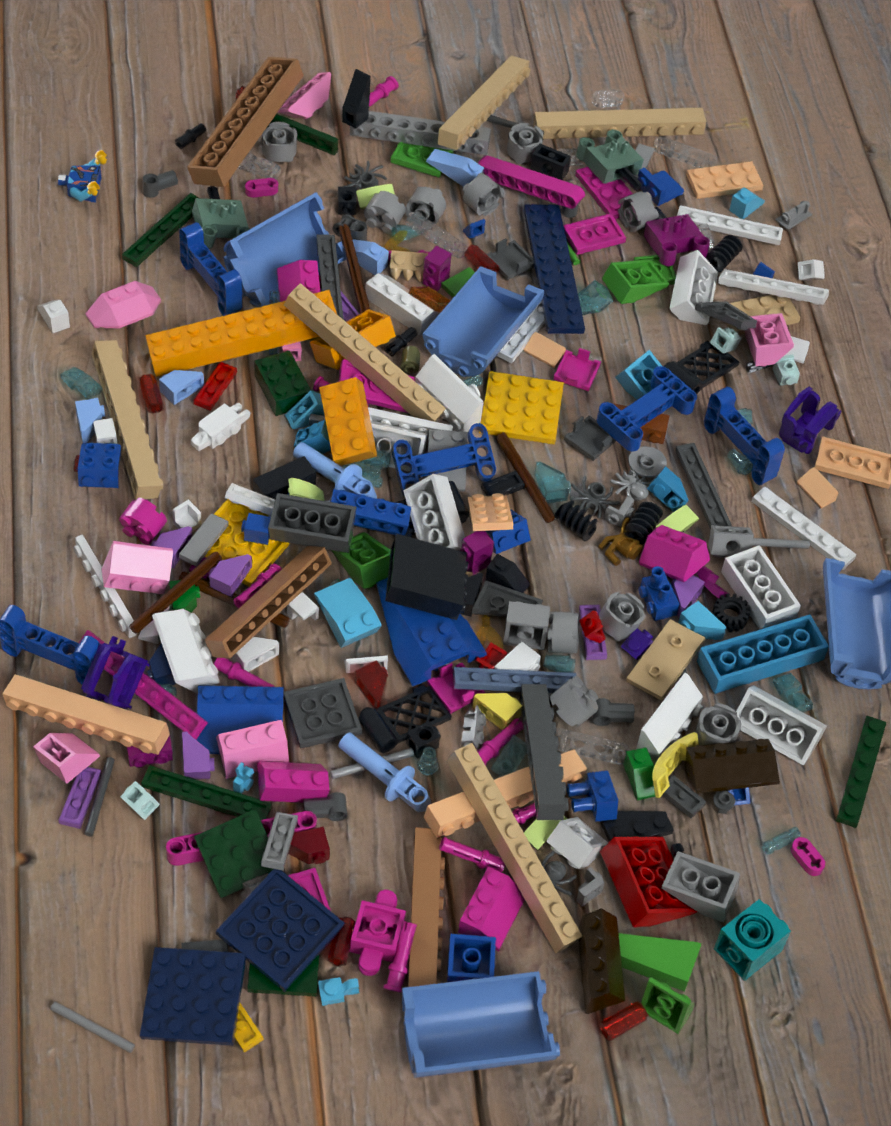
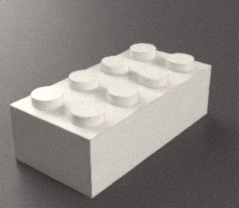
[721,545,801,629]

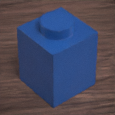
[241,513,271,545]

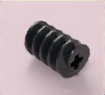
[706,235,743,273]
[554,500,598,541]
[624,502,663,545]

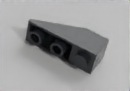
[342,69,371,129]

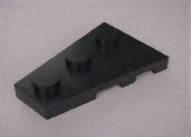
[600,811,674,842]

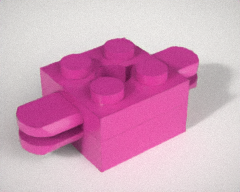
[350,890,406,976]

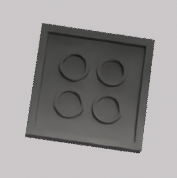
[283,678,362,749]

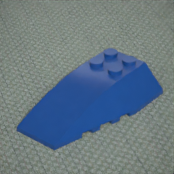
[376,578,487,687]

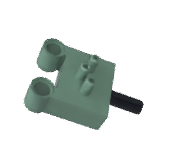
[576,130,644,191]
[192,186,250,249]

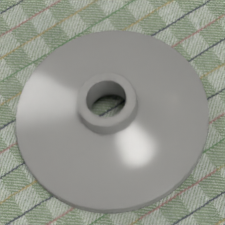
[628,446,667,477]

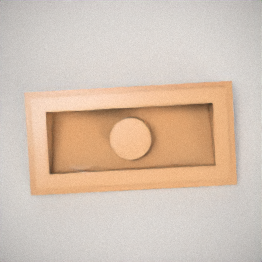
[524,332,566,368]
[797,467,838,509]

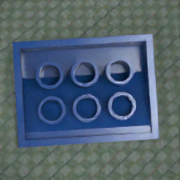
[196,686,284,754]

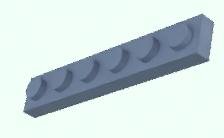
[453,667,577,694]

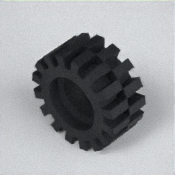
[712,593,750,632]

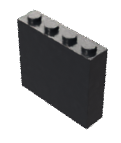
[385,533,469,620]

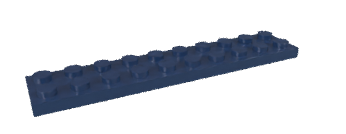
[523,204,585,334]

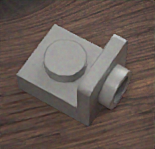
[576,867,605,906]

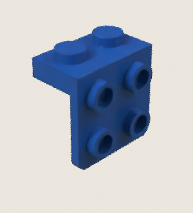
[638,167,684,206]
[78,443,121,488]
[485,509,531,554]

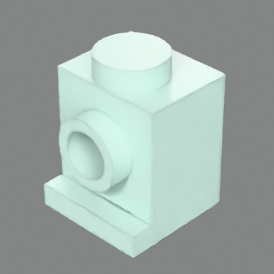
[710,327,742,353]
[772,354,800,386]
[120,781,160,820]

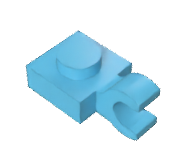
[233,762,254,794]
[318,977,359,1006]

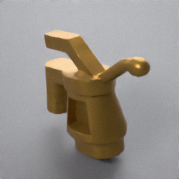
[598,517,643,566]

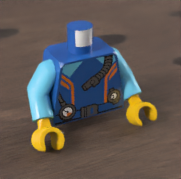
[58,150,107,202]

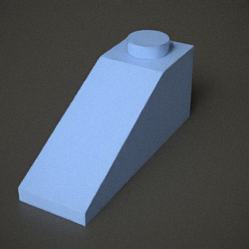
[426,149,484,187]
[341,239,389,275]

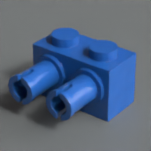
[638,566,680,621]
[566,770,618,822]

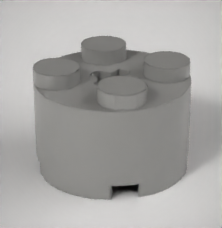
[262,122,297,162]
[507,123,543,164]
[462,173,504,216]
[405,187,446,229]
[364,191,406,234]
[618,191,659,232]
[599,592,645,641]
[548,611,579,654]
[550,676,598,727]
[695,704,741,746]

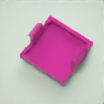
[553,348,601,391]
[427,662,485,714]

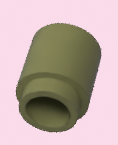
[401,346,420,374]

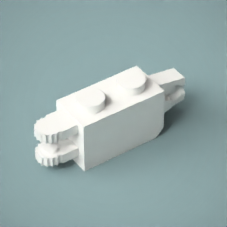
[191,403,251,451]

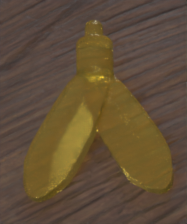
[381,230,411,252]
[476,615,504,649]

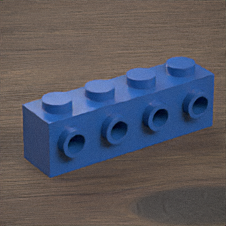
[330,489,411,536]

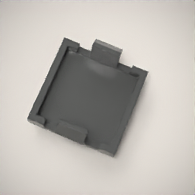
[486,238,534,280]
[564,416,616,461]

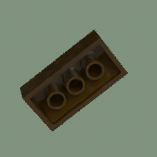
[685,739,780,793]
[578,908,625,1014]

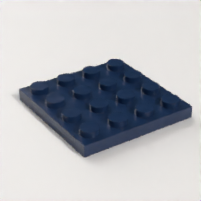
[216,869,345,992]
[140,947,246,1046]

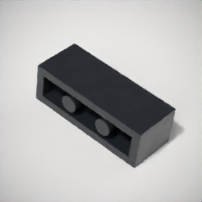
[253,456,316,500]

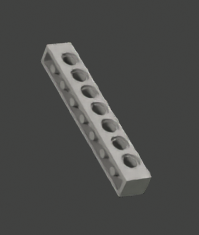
[350,111,491,155]

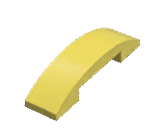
[652,732,699,798]

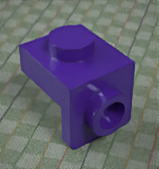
[621,628,653,660]

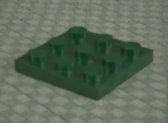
[194,809,273,898]

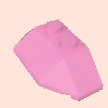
[278,72,331,119]
[86,281,161,329]

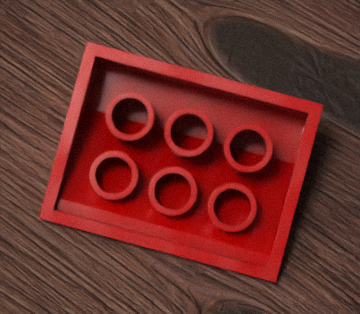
[600,837,697,927]

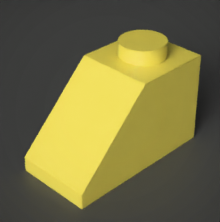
[472,693,522,730]

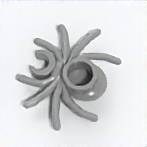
[611,469,657,501]

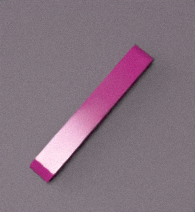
[477,155,585,209]
[166,811,317,866]

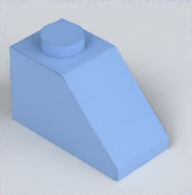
[159,370,204,405]
[75,398,105,443]

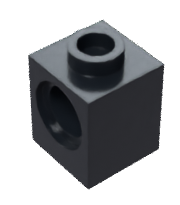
[337,187,356,215]
[406,721,441,759]

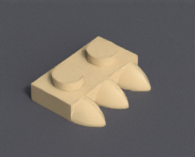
[390,250,428,282]

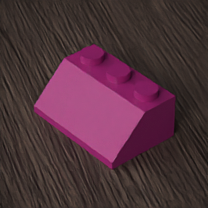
[276,260,320,302]
[639,525,710,582]
[257,761,330,803]
[458,867,525,951]

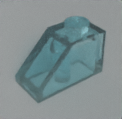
[578,280,613,315]
[534,461,571,504]

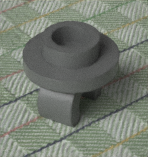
[713,791,735,814]

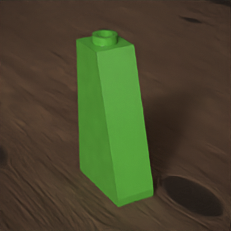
[619,933,702,992]

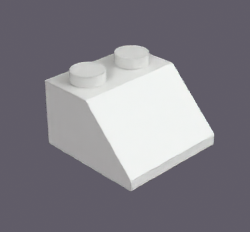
[546,817,608,869]

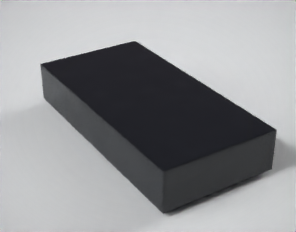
[481,471,525,496]

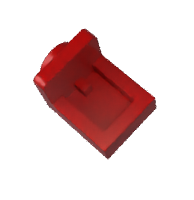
[579,610,606,643]
[475,642,509,669]

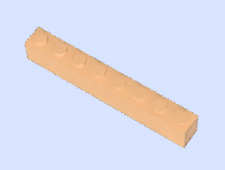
[3,674,170,755]
[424,749,587,838]

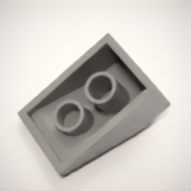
[426,429,468,492]
[662,851,740,922]

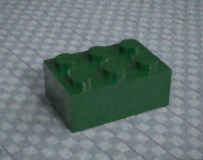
[254,350,311,416]

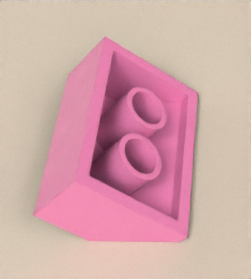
[745,313,794,366]
[101,541,173,594]
[216,720,289,779]

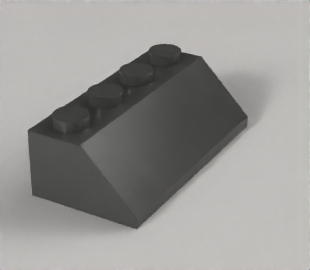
[268,493,356,553]

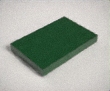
[247,954,320,997]

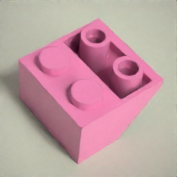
[33,733,100,784]

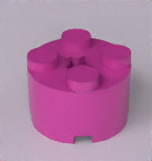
[119,498,167,545]

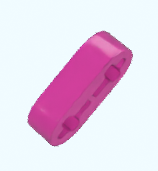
[245,178,278,198]
[791,837,825,876]

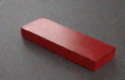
[193,361,237,411]

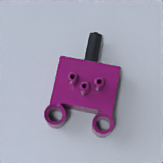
[644,207,710,266]

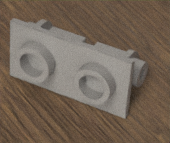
[776,201,812,230]
[461,705,486,751]

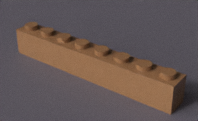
[205,546,332,659]
[408,827,445,987]

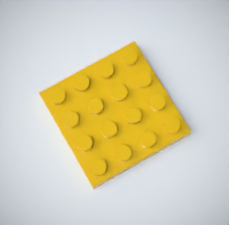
[479,371,564,445]
[185,499,290,587]

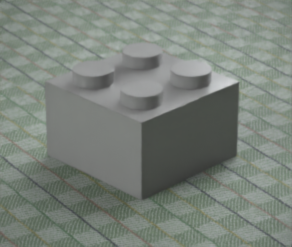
[503,601,550,650]

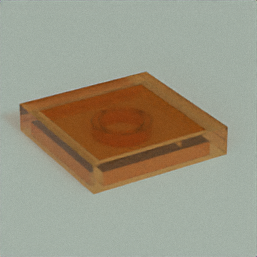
[408,286,451,312]

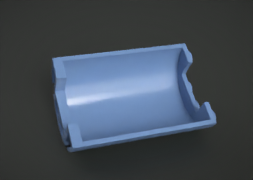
[223,192,346,307]
[422,266,544,377]
[823,558,891,689]
[402,971,560,1078]

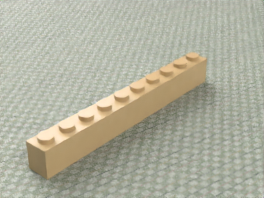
[438,55,530,150]
[533,108,706,139]
[284,283,446,422]
[92,340,163,500]
[447,743,583,954]

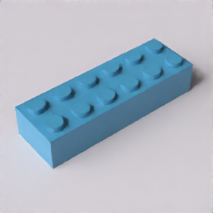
[697,615,829,694]

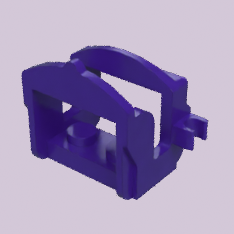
[779,386,841,454]
[81,636,150,710]

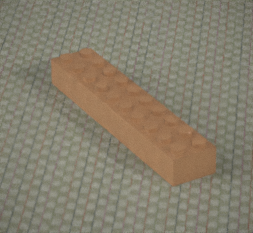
[187,57,304,187]

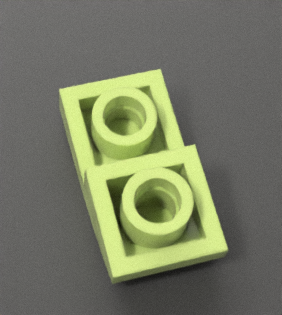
[356,184,395,209]
[288,478,325,501]
[656,505,699,532]
[524,816,567,850]

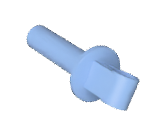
[293,442,377,499]
[338,732,431,812]

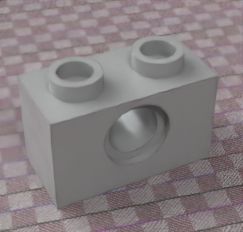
[708,525,754,558]

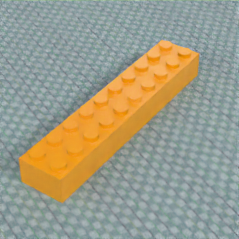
[145,290,337,377]

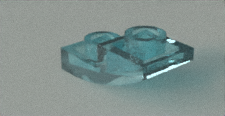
[60,367,103,400]
[773,673,813,713]
[490,735,527,777]

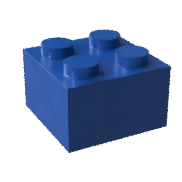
[446,934,496,983]

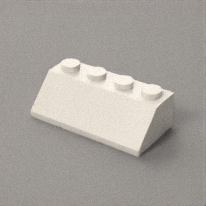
[669,250,718,325]
[365,273,442,336]
[415,354,483,432]
[362,421,428,472]
[403,474,465,551]
[152,609,220,694]
[636,673,703,764]
[736,685,827,765]

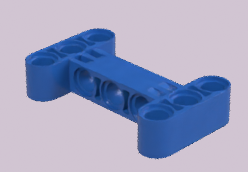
[179,222,242,316]
[596,366,697,452]
[704,386,785,485]
[392,423,496,497]
[0,605,100,685]

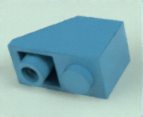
[293,420,331,454]
[647,466,689,512]

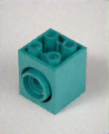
[714,899,791,981]

